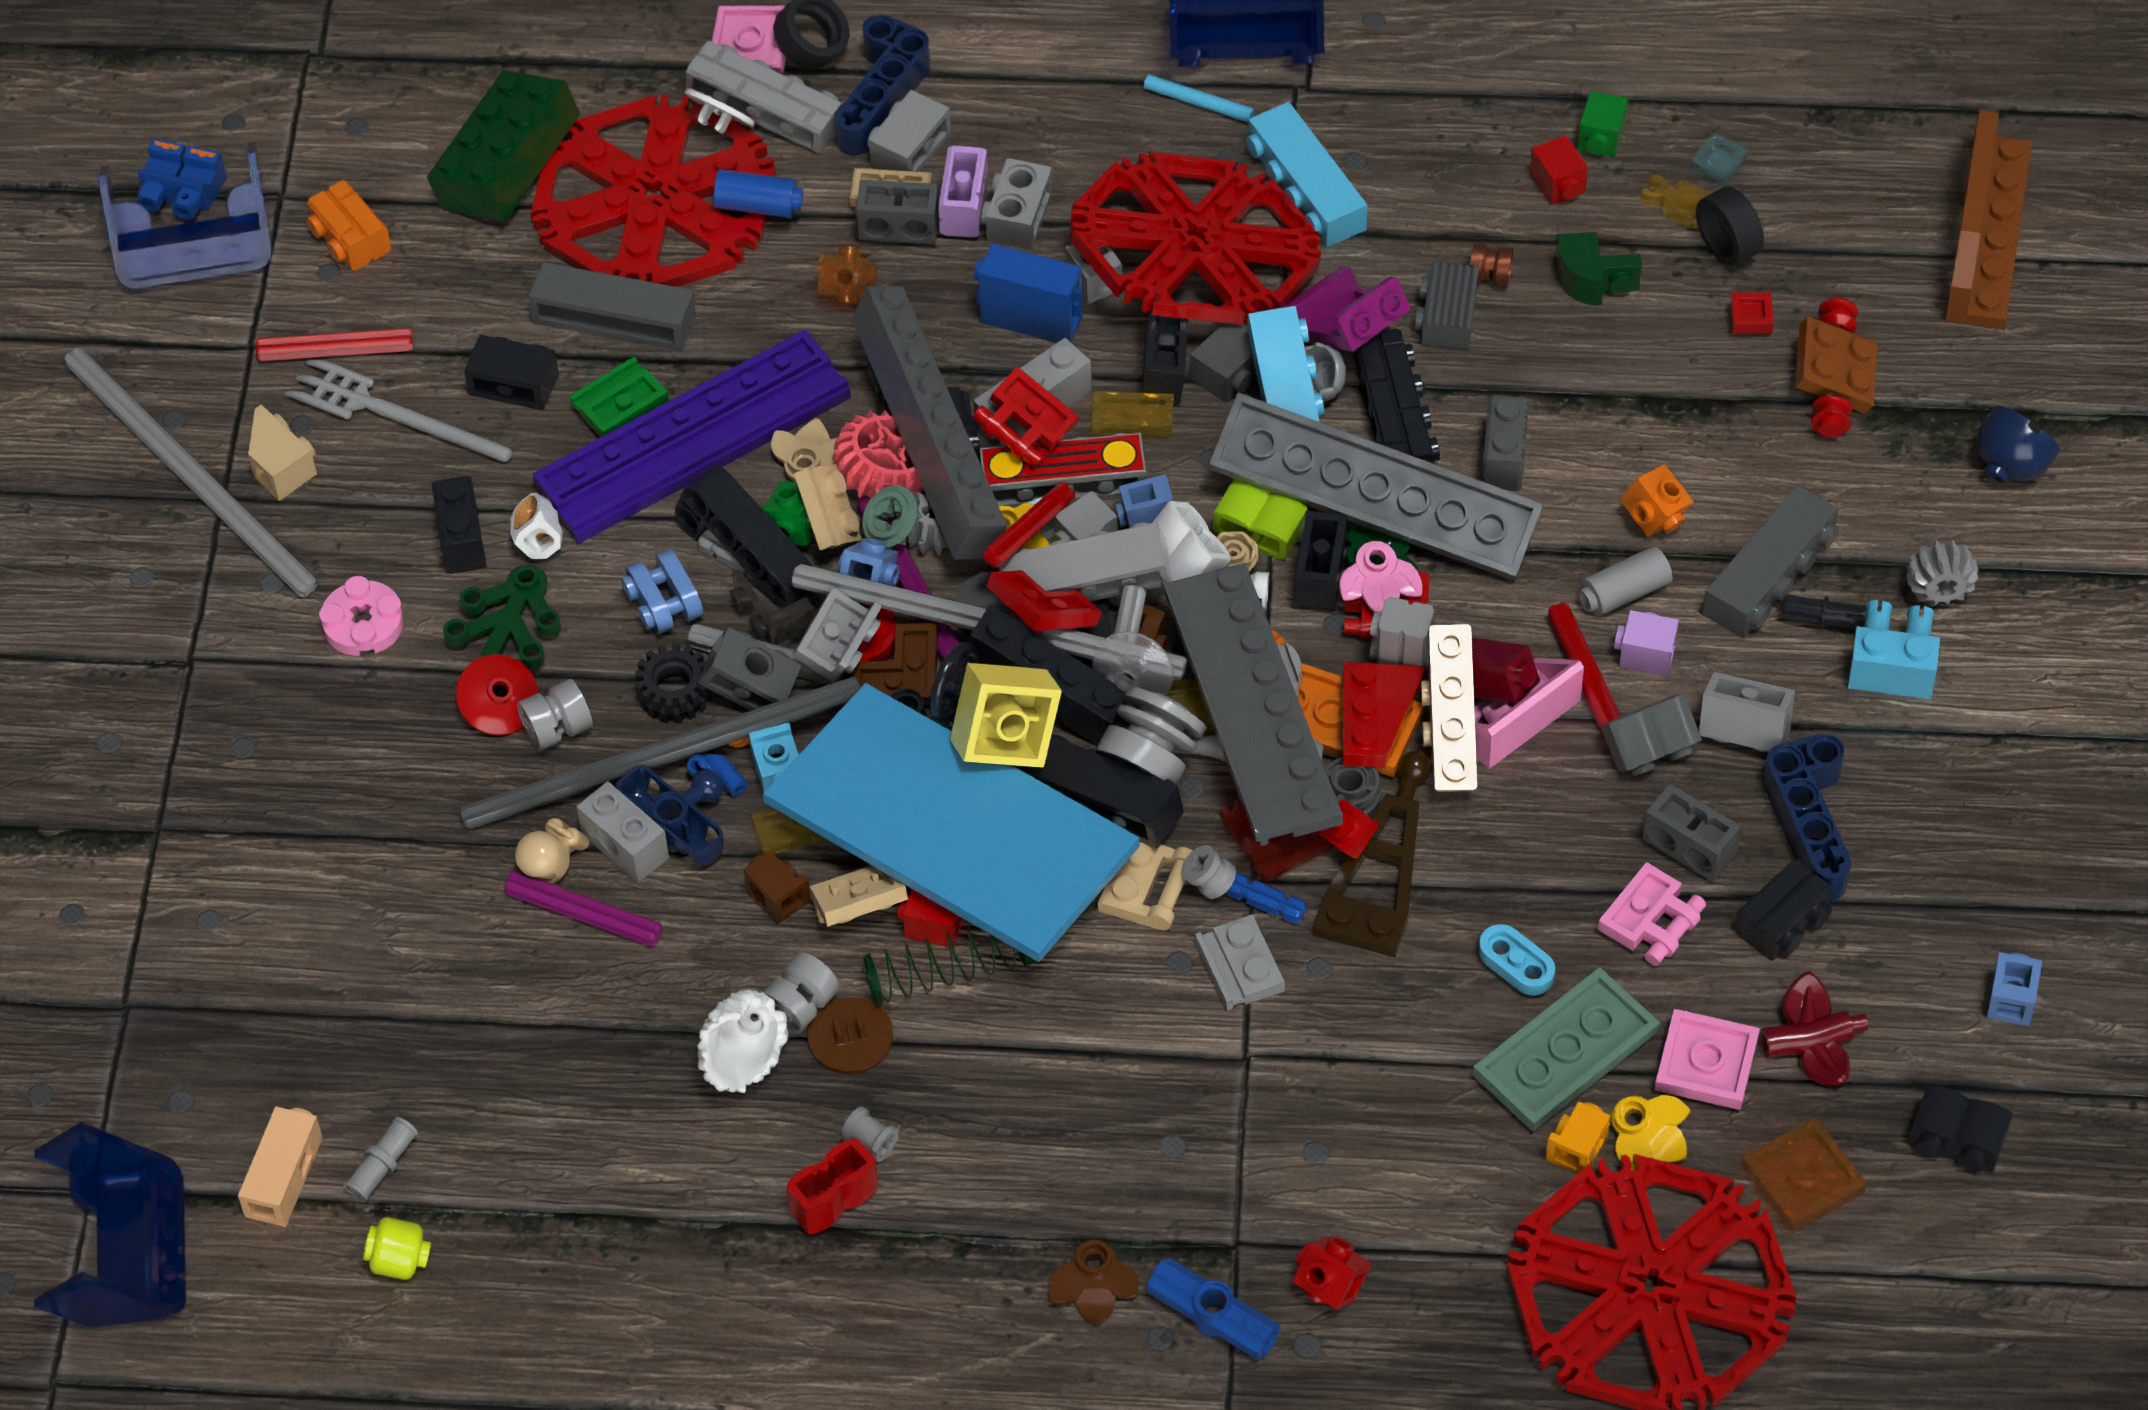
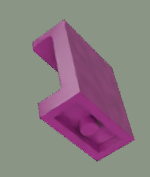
[1284,266,1411,352]

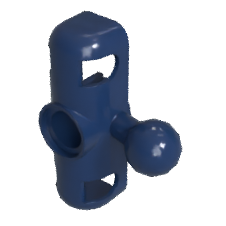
[616,765,724,866]

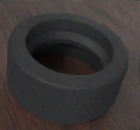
[773,0,850,70]
[1696,187,1764,266]

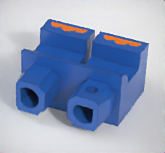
[137,138,227,221]

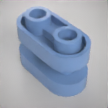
[621,549,704,635]

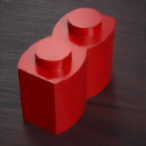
[786,1138,879,1235]

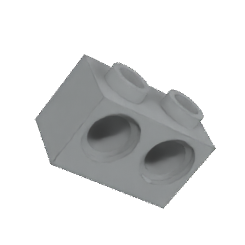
[981,158,1053,250]

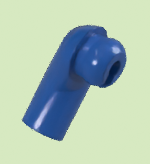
[686,754,748,797]

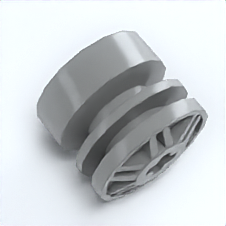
[1095,686,1207,785]

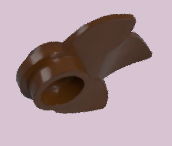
[1049,1240,1138,1325]

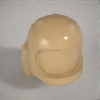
[515,818,589,884]

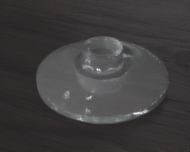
[1092,632,1174,708]

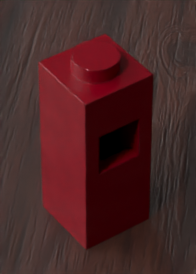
[1428,637,1540,703]

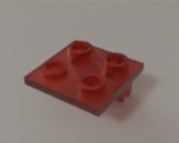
[1219,800,1336,883]

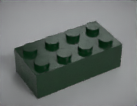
[427,70,580,222]

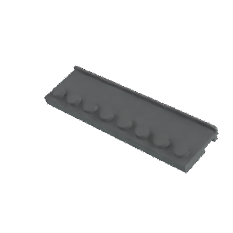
[1162,563,1343,846]

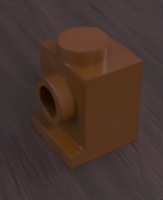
[744,851,811,925]

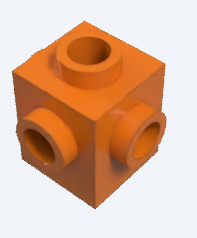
[1619,464,1694,538]

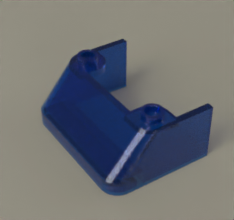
[1168,0,1325,67]
[97,142,272,289]
[34,1122,186,1328]

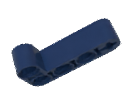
[835,14,931,156]
[1763,734,1851,901]

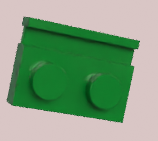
[569,357,669,438]

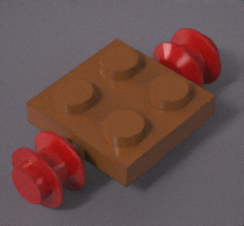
[1795,297,1877,438]

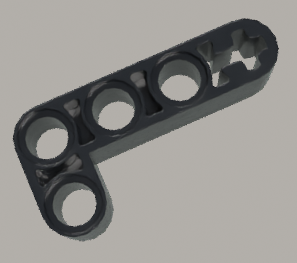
[675,466,814,607]

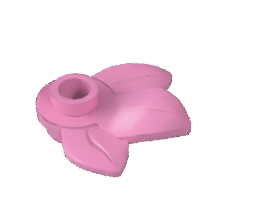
[1339,541,1423,613]

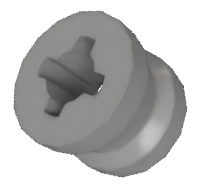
[1182,845,1236,899]

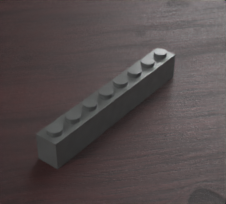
[852,286,1007,559]

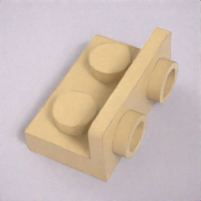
[810,865,908,927]

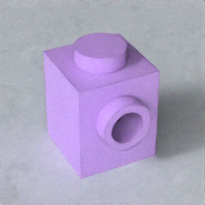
[1614,610,1679,676]

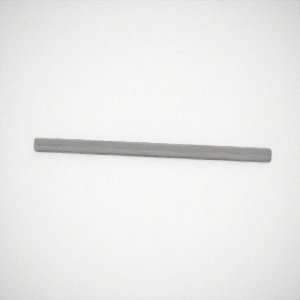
[64,347,317,597]
[792,564,1187,681]

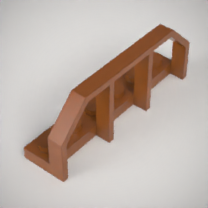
[1945,107,2033,330]

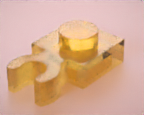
[1640,175,1713,230]

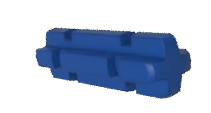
[1226,872,1307,924]

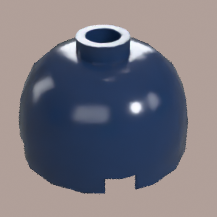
[1976,406,2060,483]

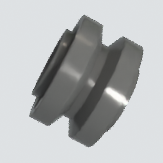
[1325,757,1380,817]

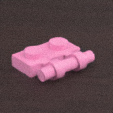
[1598,862,1706,966]

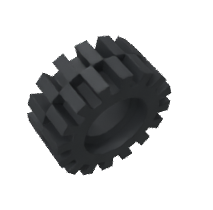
[635,643,712,724]

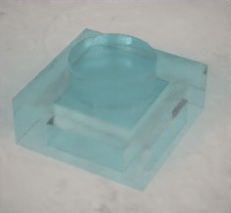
[1692,133,1747,184]

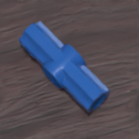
[1146,1257,1280,1361]

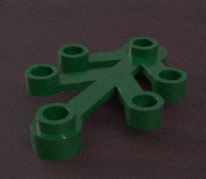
[443,564,561,692]

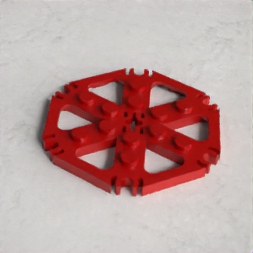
[531,94,776,287]
[1070,152,1321,325]
[1506,1154,1797,1410]

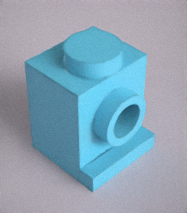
[748,722,799,793]

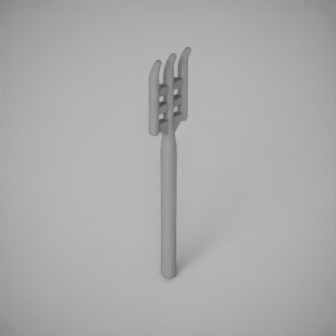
[284,359,512,462]

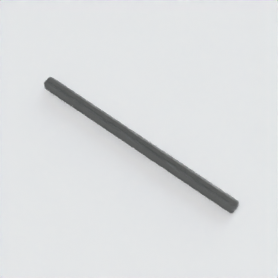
[460,677,861,829]

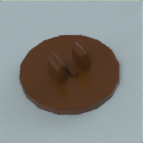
[807,997,893,1075]

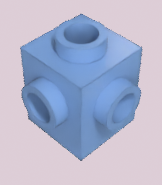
[838,538,900,587]

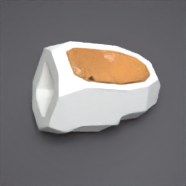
[510,493,563,559]

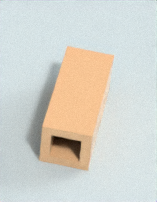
[238,1106,323,1227]

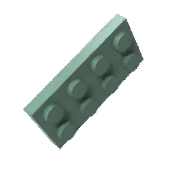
[1473,967,1661,1132]

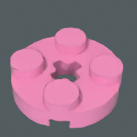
[319,576,403,656]

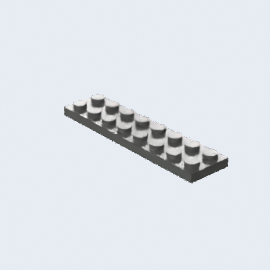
[1208,392,1544,582]

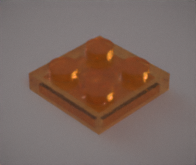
[1742,1117,1867,1232]

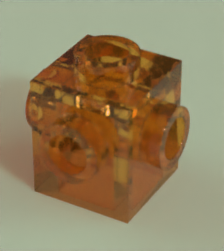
[818,245,878,303]

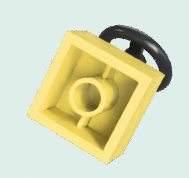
[930,642,1062,768]

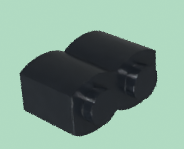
[1909,1085,2013,1172]

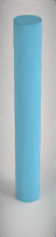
[1144,74,1255,123]

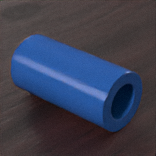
[713,169,804,218]

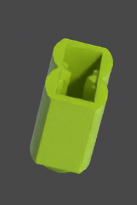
[1212,479,1308,560]

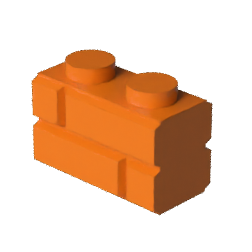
[306,180,391,271]

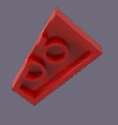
[1342,662,1427,768]

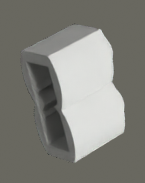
[1151,501,1231,581]

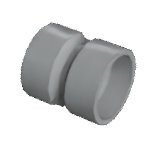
[516,678,593,751]
[764,952,840,1034]

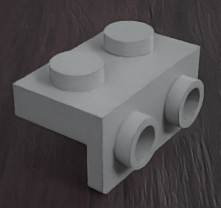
[792,587,882,683]

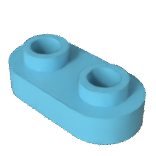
[1479,924,1555,996]

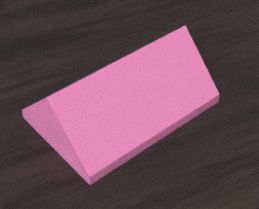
[1474,658,1584,769]

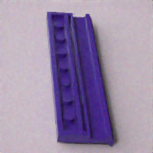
[532,329,851,543]

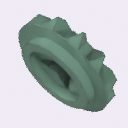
[862,485,922,550]

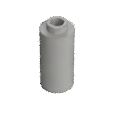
[1578,546,1672,617]

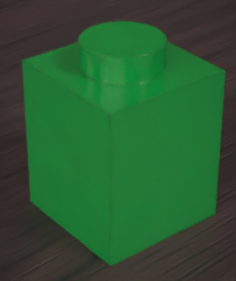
[1578,91,1629,158]

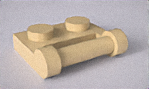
[1098,842,1193,930]

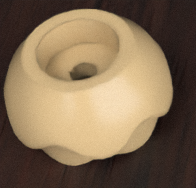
[1217,531,1259,572]

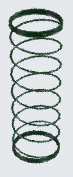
[863,927,1032,1006]

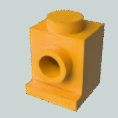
[1546,1101,1611,1174]

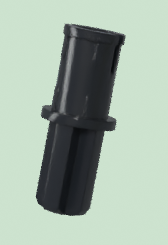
[1781,595,1866,630]

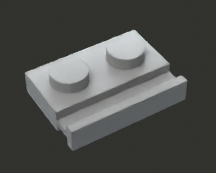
[1195,914,1285,1011]

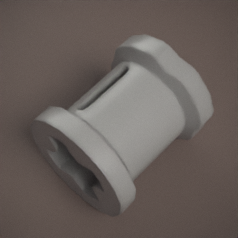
[841,1106,899,1162]

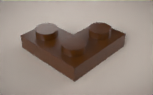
[852,623,939,705]

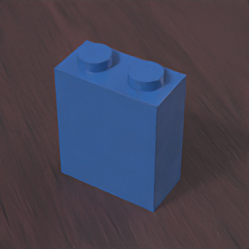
[974,244,1083,343]

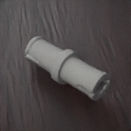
[343,1117,418,1203]

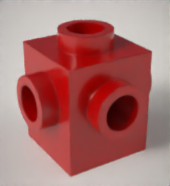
[1292,1236,1373,1309]

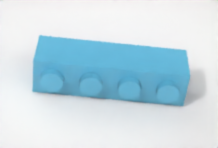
[1246,102,1368,248]
[1247,306,1324,422]

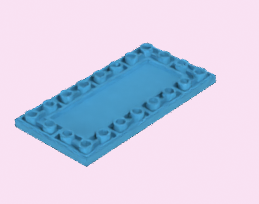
[763,683,1140,962]

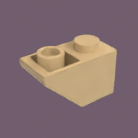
[248,405,317,501]

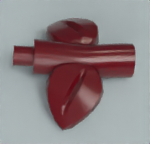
[1760,971,1868,1086]

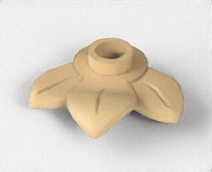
[771,418,836,482]

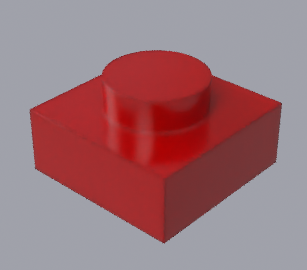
[1730,292,1774,333]
[1319,799,1380,859]

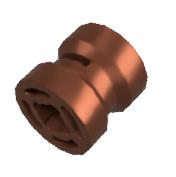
[1470,242,1514,287]

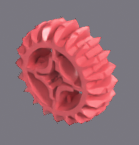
[833,410,926,499]

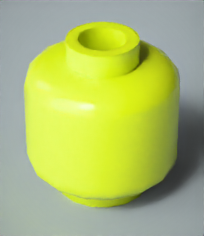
[363,1217,431,1280]

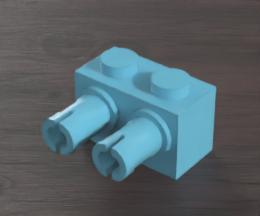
[1848,600,1940,699]

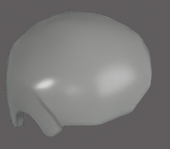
[1304,342,1346,402]

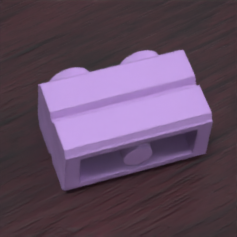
[938,146,988,238]

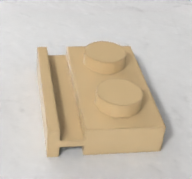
[794,464,862,550]

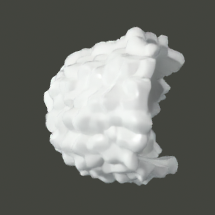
[697,990,789,1093]

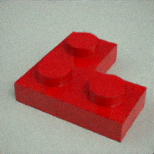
[986,570,1102,632]

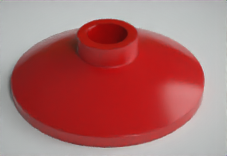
[456,654,539,736]

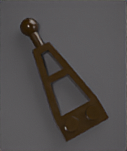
[1313,751,1432,958]

